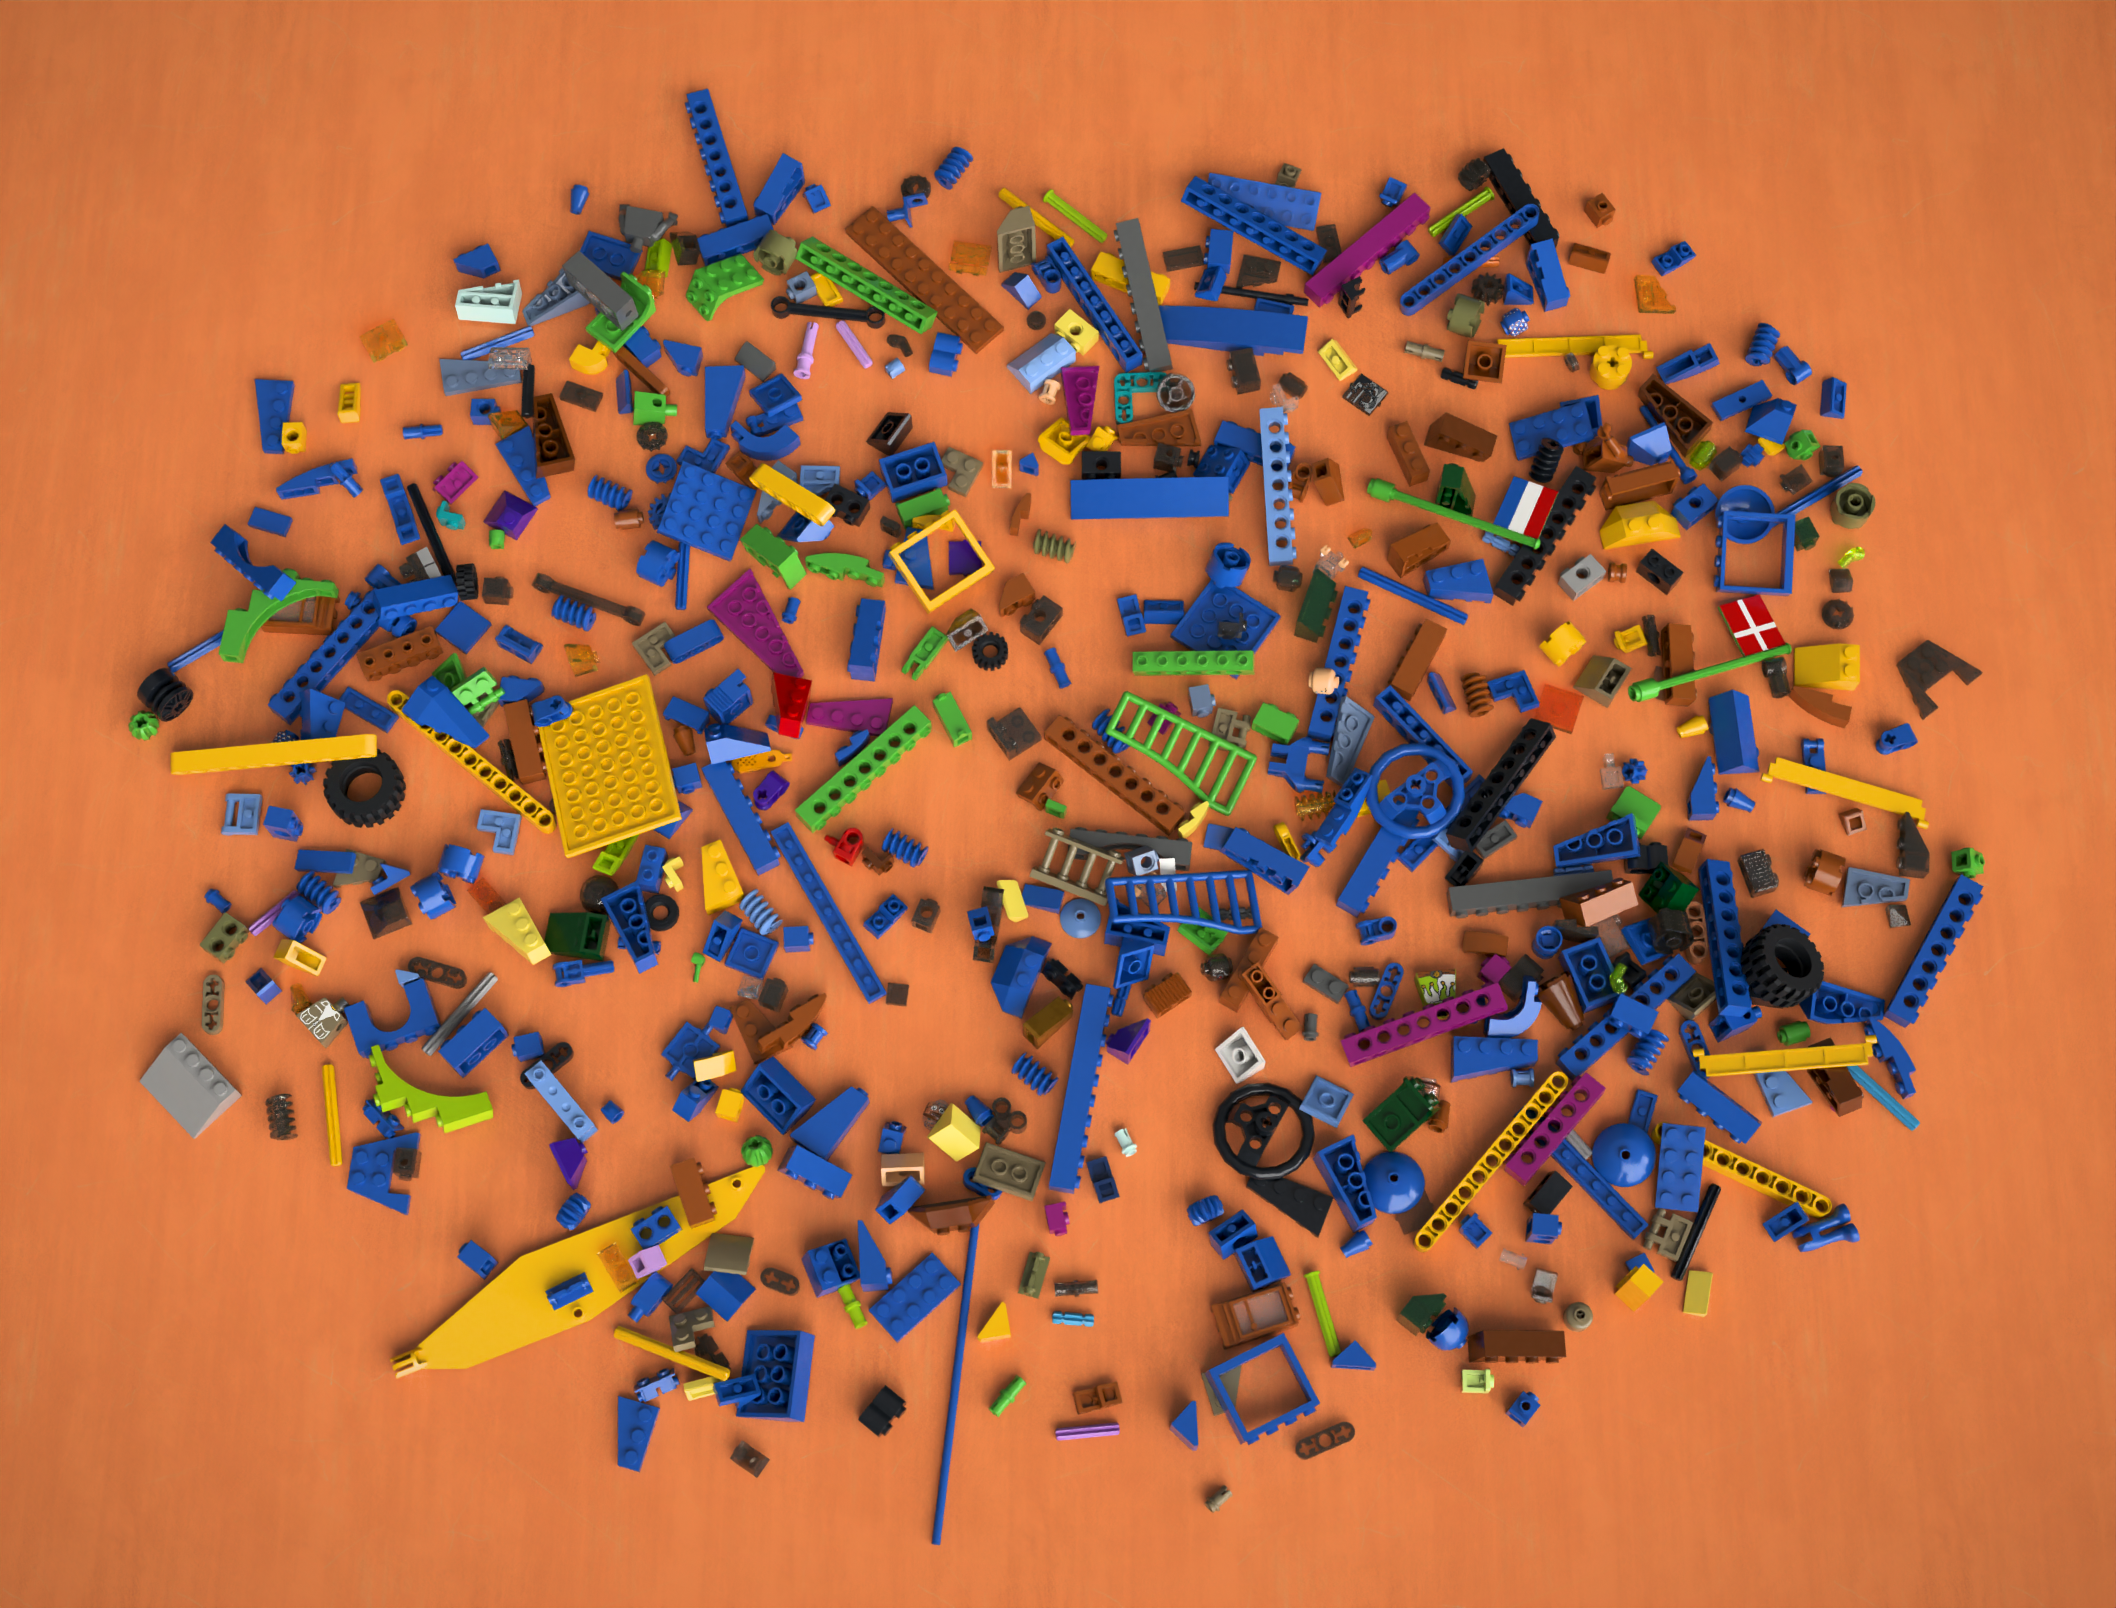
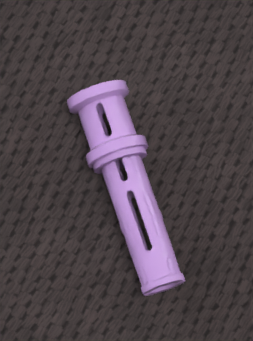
[793,322,819,379]

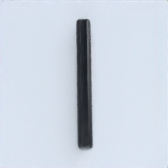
[1671,1183,1721,1281]

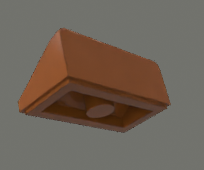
[1568,243,1611,274]

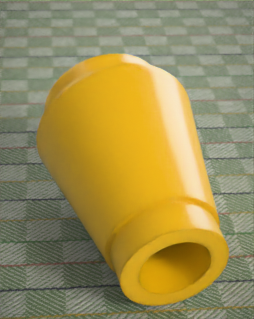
[1676,715,1708,738]

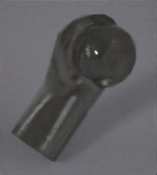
[887,335,913,357]

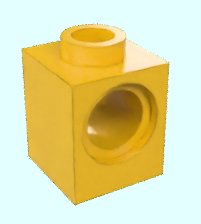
[281,422,307,454]
[715,1088,745,1123]

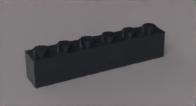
[1482,148,1559,248]

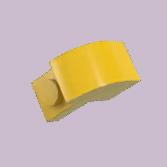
[569,341,611,375]

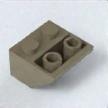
[1573,655,1632,708]

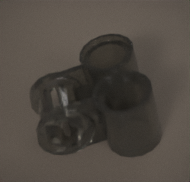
[982,1097,1027,1145]

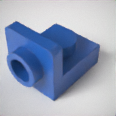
[802,184,831,214]

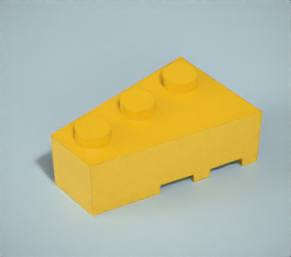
[701,839,745,916]

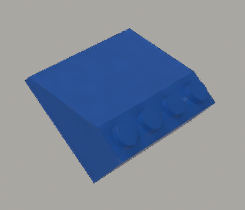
[736,1330,815,1422]

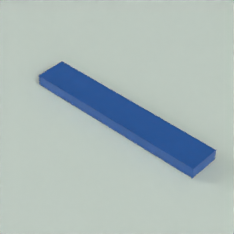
[1397,774,1485,872]

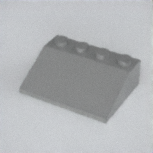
[139,1033,242,1139]

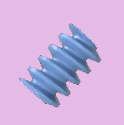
[739,889,783,935]

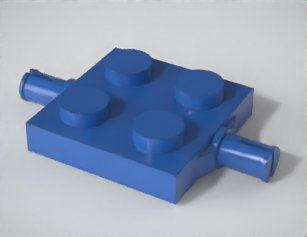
[661,1020,720,1081]

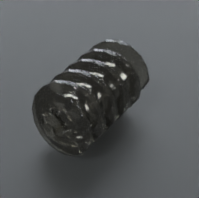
[265,1094,298,1140]

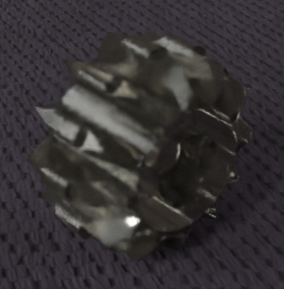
[1458,158,1491,191]
[1471,272,1504,306]

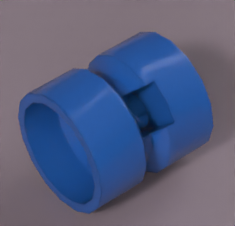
[378,615,417,638]
[1532,926,1563,959]

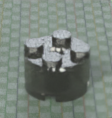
[1647,908,1694,954]

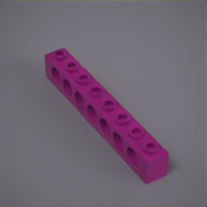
[1340,982,1508,1067]

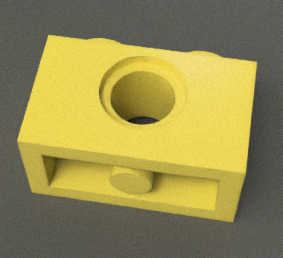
[1054,309,1099,356]

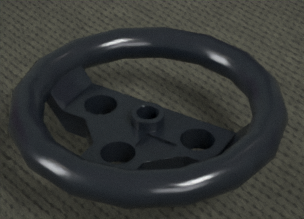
[1212,1083,1315,1180]

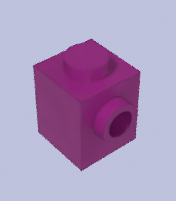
[1477,954,1512,984]

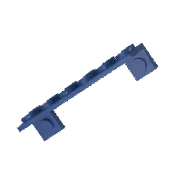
[1208,173,1322,231]

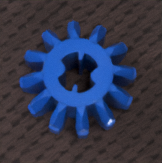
[556,1193,591,1230]
[1187,1195,1224,1226]

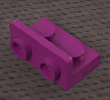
[432,461,479,505]

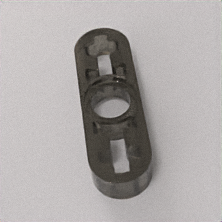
[408,957,467,989]
[1295,1422,1355,1460]

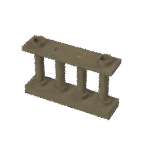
[1030,827,1125,906]

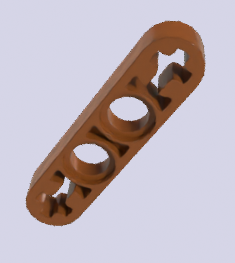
[613,346,670,397]

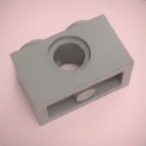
[1558,554,1606,601]

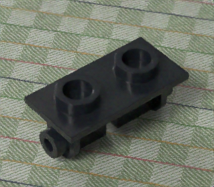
[1042,959,1083,1000]

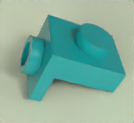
[436,500,466,530]

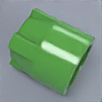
[489,529,505,549]

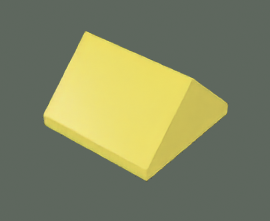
[927,1103,981,1162]

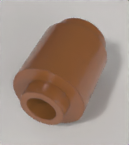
[614,508,644,530]

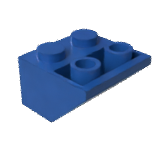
[1234,1236,1291,1293]
[801,1238,860,1298]

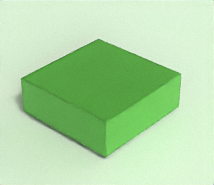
[1045,799,1067,819]

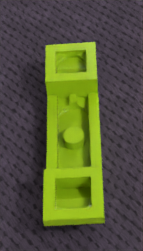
[593,834,639,876]

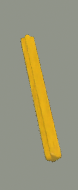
[614,1326,730,1381]

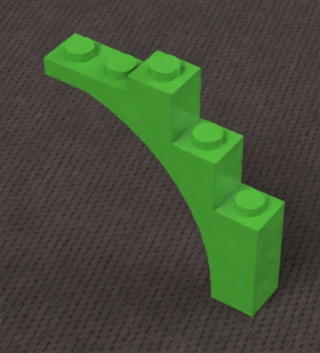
[219,568,339,663]

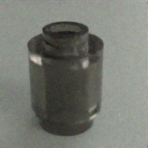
[1278,372,1308,399]
[1349,966,1380,987]

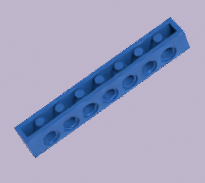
[685,89,748,228]
[1181,176,1327,276]
[1047,237,1143,373]
[1307,586,1371,743]
[268,587,380,725]
[1698,859,1752,1017]
[1884,874,1984,1028]
[1556,954,1696,1082]

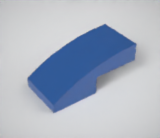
[1117,594,1146,637]

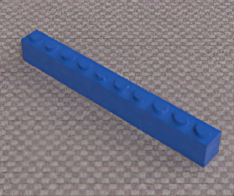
[1049,984,1114,1194]

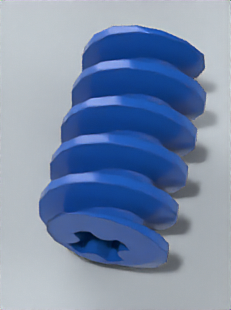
[934,147,973,190]
[1745,323,1780,366]
[587,475,633,511]
[551,595,596,632]
[1092,709,1135,754]
[882,828,929,868]
[296,871,341,914]
[1627,1029,1669,1076]
[1011,1052,1059,1096]

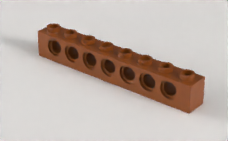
[1044,715,1185,836]

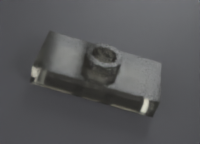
[1316,224,1342,263]
[559,381,603,412]

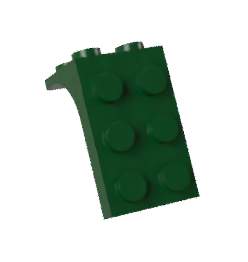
[1362,1076,1441,1152]

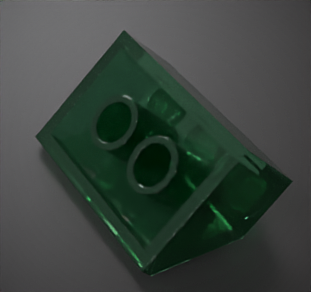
[1294,568,1338,643]

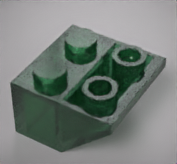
[1396,1293,1447,1336]

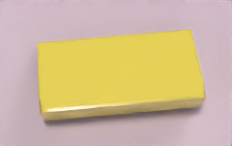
[1318,339,1358,381]
[997,880,1028,923]
[1683,1270,1713,1317]

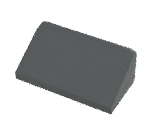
[735,341,776,382]

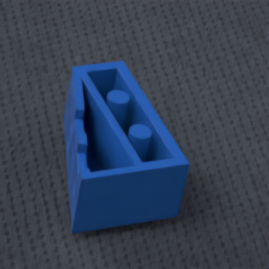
[1525,238,1570,312]
[300,688,346,740]
[1104,898,1170,956]
[777,1145,852,1200]

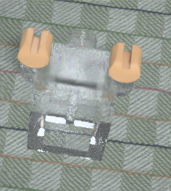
[1312,545,1349,584]
[1134,871,1167,908]

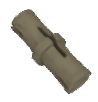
[1404,341,1445,362]

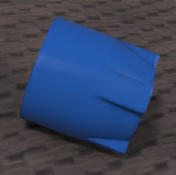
[882,550,900,570]
[601,1100,624,1124]

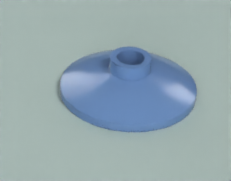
[1060,899,1101,939]

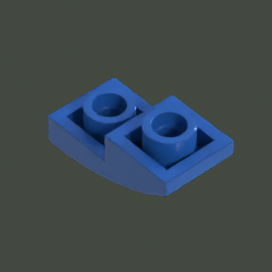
[1651,241,1696,276]
[835,729,870,767]
[863,894,908,939]

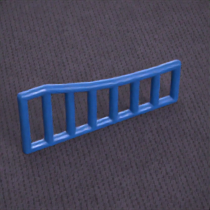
[1105,870,1263,935]

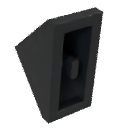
[1445,851,1484,887]

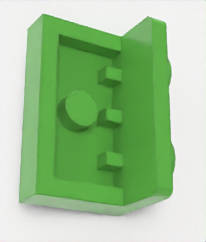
[1177,907,1228,956]

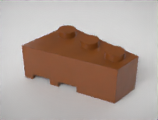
[1387,523,1451,578]

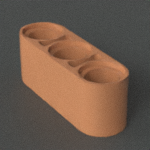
[1682,901,1709,964]

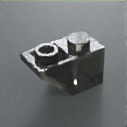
[669,231,700,266]

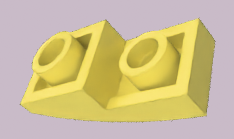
[1177,801,1209,839]

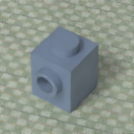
[1188,684,1216,718]

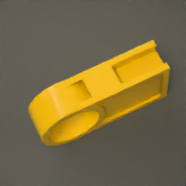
[1273,822,1300,861]

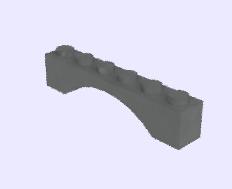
[1068,827,1192,871]

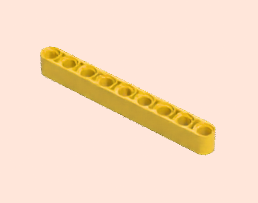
[1651,1122,1832,1219]

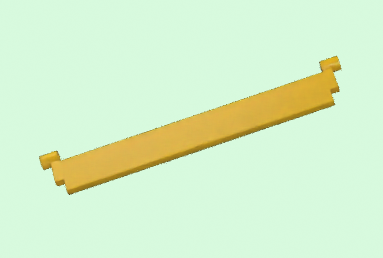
[1497,334,1653,359]
[1760,757,1929,829]
[1693,1035,1877,1077]

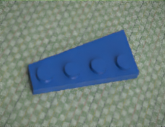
[255,379,295,454]

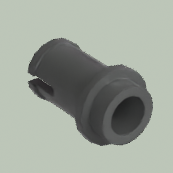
[1302,1013,1319,1041]

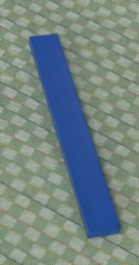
[1513,1104,1649,1240]

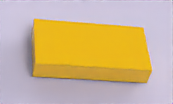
[810,272,843,307]

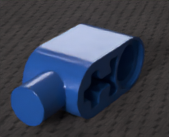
[627,1272,673,1323]

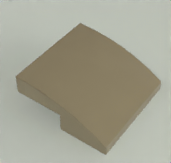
[704,1233,754,1275]

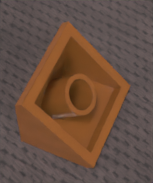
[1463,340,1507,384]

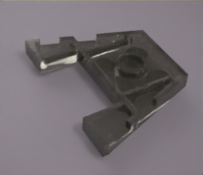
[1896,640,1983,720]

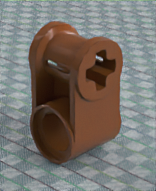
[1288,462,1312,503]

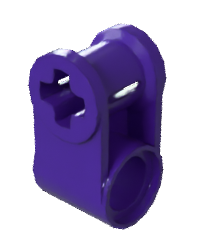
[753,770,790,811]

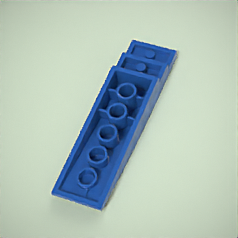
[1159,305,1308,356]
[1070,477,1229,520]

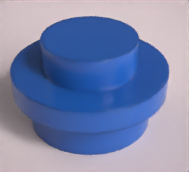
[345,591,362,610]

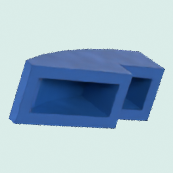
[1656,343,1720,384]

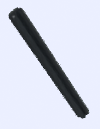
[407,483,457,584]

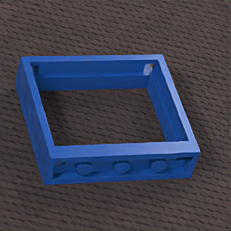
[1713,511,1796,596]
[1205,1333,1320,1445]

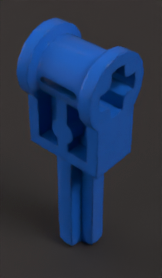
[552,960,615,987]

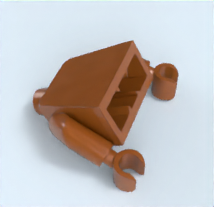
[1573,423,1634,473]

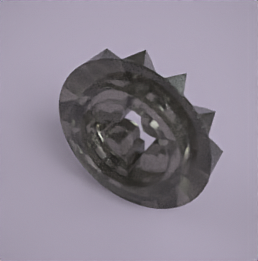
[901,174,931,202]
[637,422,668,452]
[1822,598,1854,629]

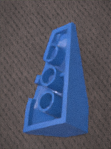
[402,675,490,748]

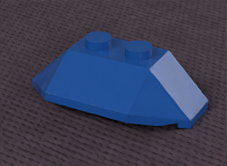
[991,936,1052,1019]

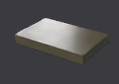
[972,1142,1046,1201]

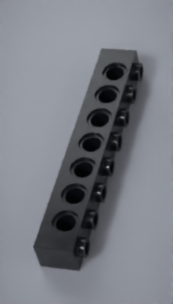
[1493,466,1596,606]
[1446,718,1556,853]

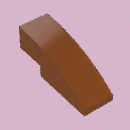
[1788,686,1852,728]

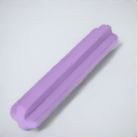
[836,320,873,369]

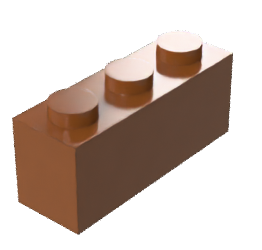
[1387,421,1430,487]
[670,1158,717,1229]

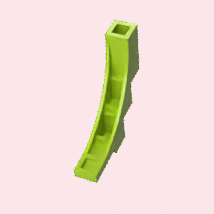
[368,1045,493,1134]

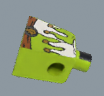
[1414,969,1456,1019]

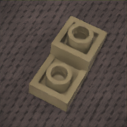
[1275,163,1302,188]

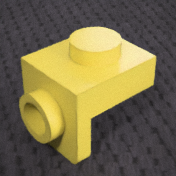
[662,856,684,892]

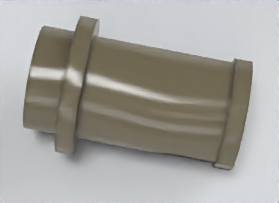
[1204,1485,1233,1513]

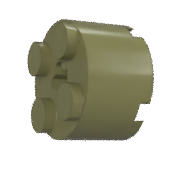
[753,230,798,276]
[1447,293,1485,338]
[1830,483,1876,529]

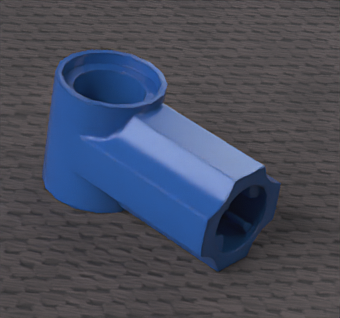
[1379,240,1420,275]
[1774,346,1812,385]
[364,564,401,589]

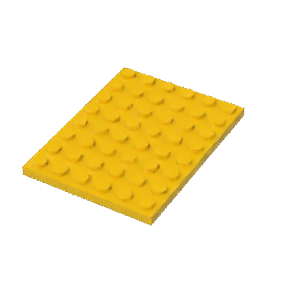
[538,674,682,858]

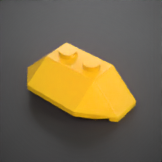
[1599,501,1681,550]

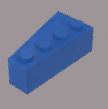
[847,598,886,682]
[601,880,658,974]
[1451,1036,1538,1083]
[1313,1134,1377,1233]

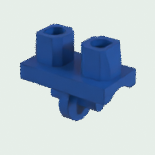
[1300,831,1337,867]

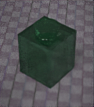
[1794,517,1820,551]

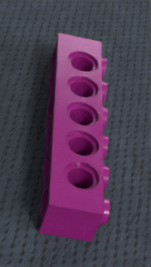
[1504,1072,1606,1186]

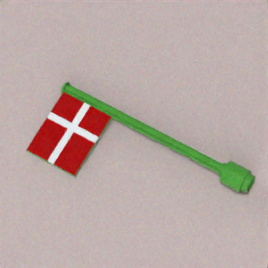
[1628,594,1792,702]

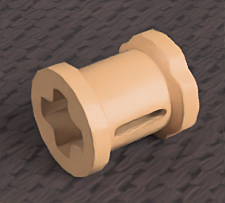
[1038,379,1061,405]

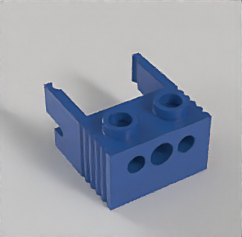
[703,669,754,725]

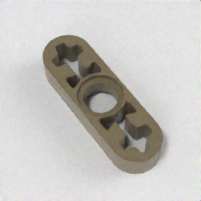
[202,975,225,1035]

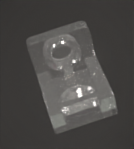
[1270,383,1299,413]

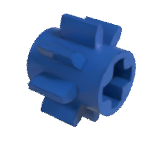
[1740,444,1765,468]
[1621,758,1648,784]
[289,763,317,785]

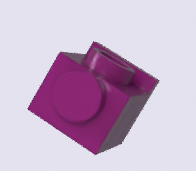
[1044,1201,1070,1236]

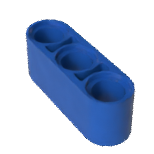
[664,619,724,664]

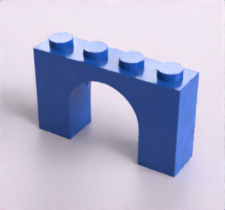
[344,978,441,1058]

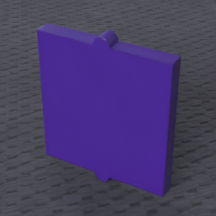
[949,540,982,576]

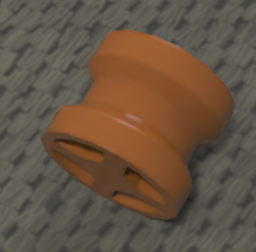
[1608,563,1627,583]

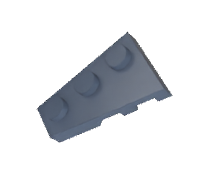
[1841,867,1910,908]

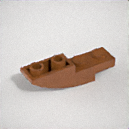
[1241,961,1303,1040]
[757,993,827,1053]

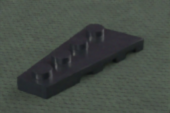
[1246,1177,1333,1238]

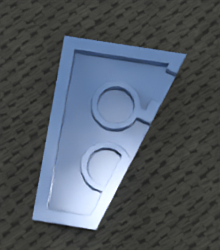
[1753,1071,1813,1118]

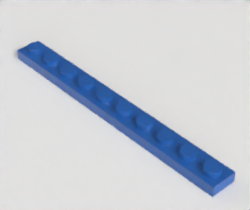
[771,822,887,1004]

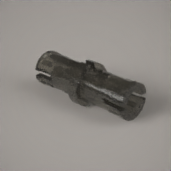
[1642,615,1661,657]
[498,739,519,781]
[1054,1279,1098,1297]

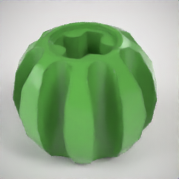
[128,710,160,741]
[741,1135,773,1167]

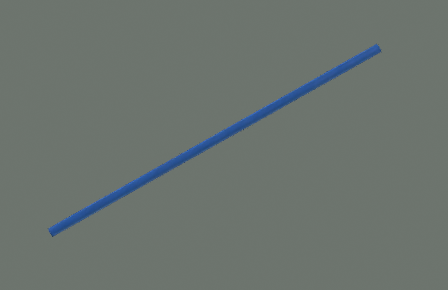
[932,1223,980,1545]

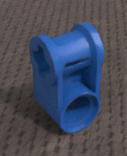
[1031,255,1061,294]
[531,695,573,727]
[1875,723,1918,755]
[1356,916,1397,946]

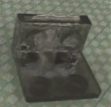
[986,708,1042,761]

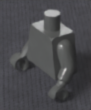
[618,204,678,253]

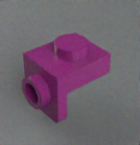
[1147,702,1181,735]

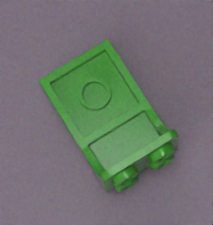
[686,254,764,321]
[585,271,656,353]

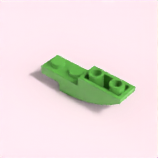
[805,553,885,587]

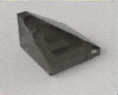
[1885,905,1911,928]

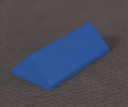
[1708,690,1759,775]

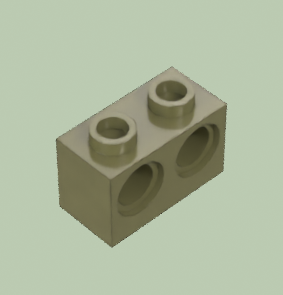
[200,912,250,963]

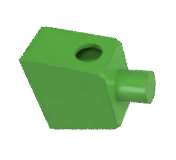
[633,391,677,425]

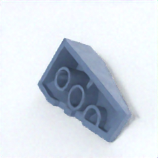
[522,267,590,326]

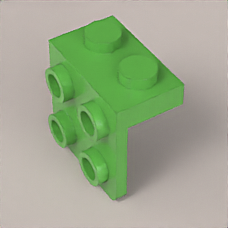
[1606,786,1661,839]

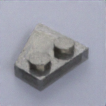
[1236,254,1281,289]

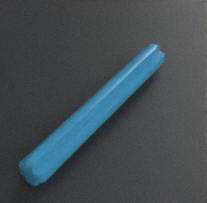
[1847,1065,1920,1131]

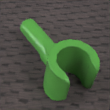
[691,952,705,983]

